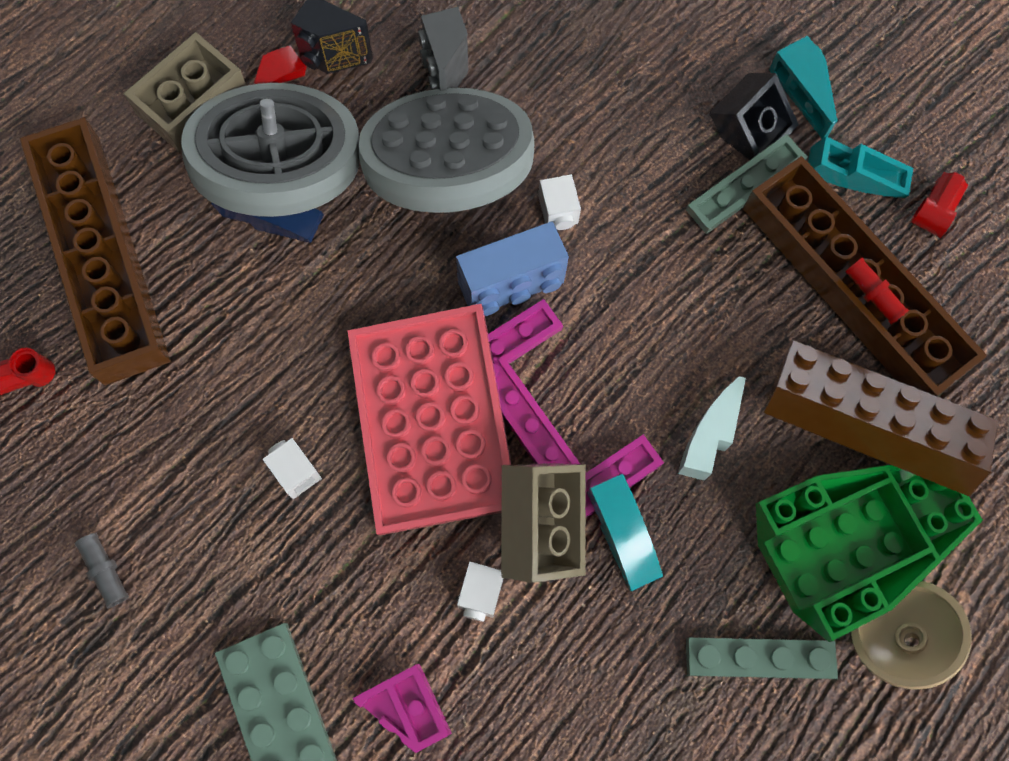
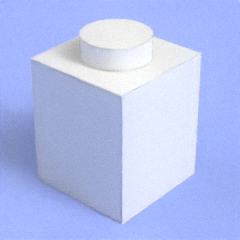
[538,174,581,230]
[263,438,322,499]
[457,562,504,622]

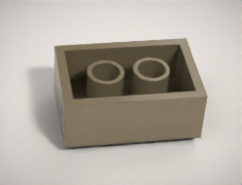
[124,32,247,153]
[501,463,586,583]

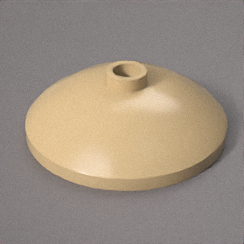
[851,581,972,689]

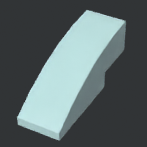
[678,376,746,481]

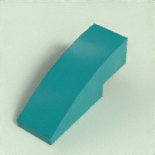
[808,136,913,198]
[587,474,663,592]

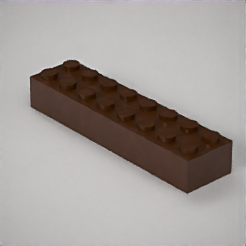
[20,117,171,386]
[743,156,987,396]

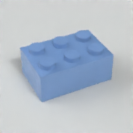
[456,221,569,316]

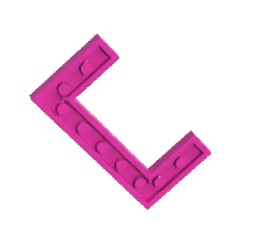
[488,299,664,518]

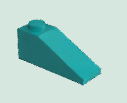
[769,35,838,139]

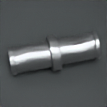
[74,533,129,608]

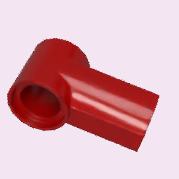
[910,172,968,238]
[0,347,56,395]

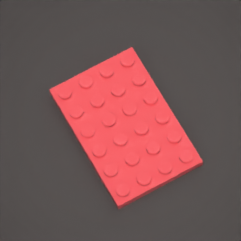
[347,304,511,535]

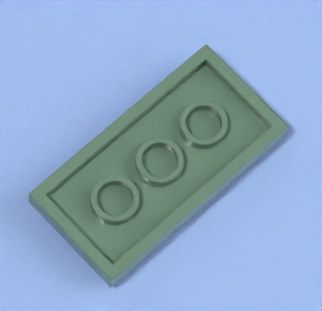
[215,623,337,761]

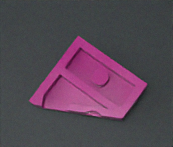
[353,664,452,753]

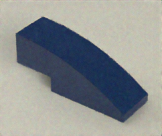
[211,202,324,243]

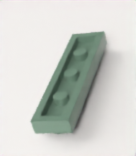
[686,134,808,234]
[686,637,838,679]

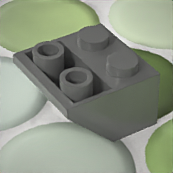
[417,7,468,91]

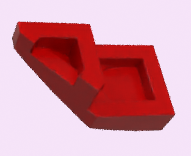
[254,46,307,84]

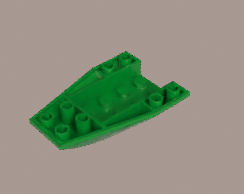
[756,465,983,642]

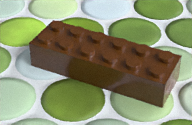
[764,340,998,497]

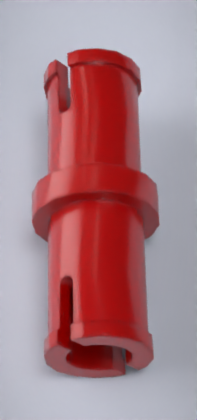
[845,257,909,324]

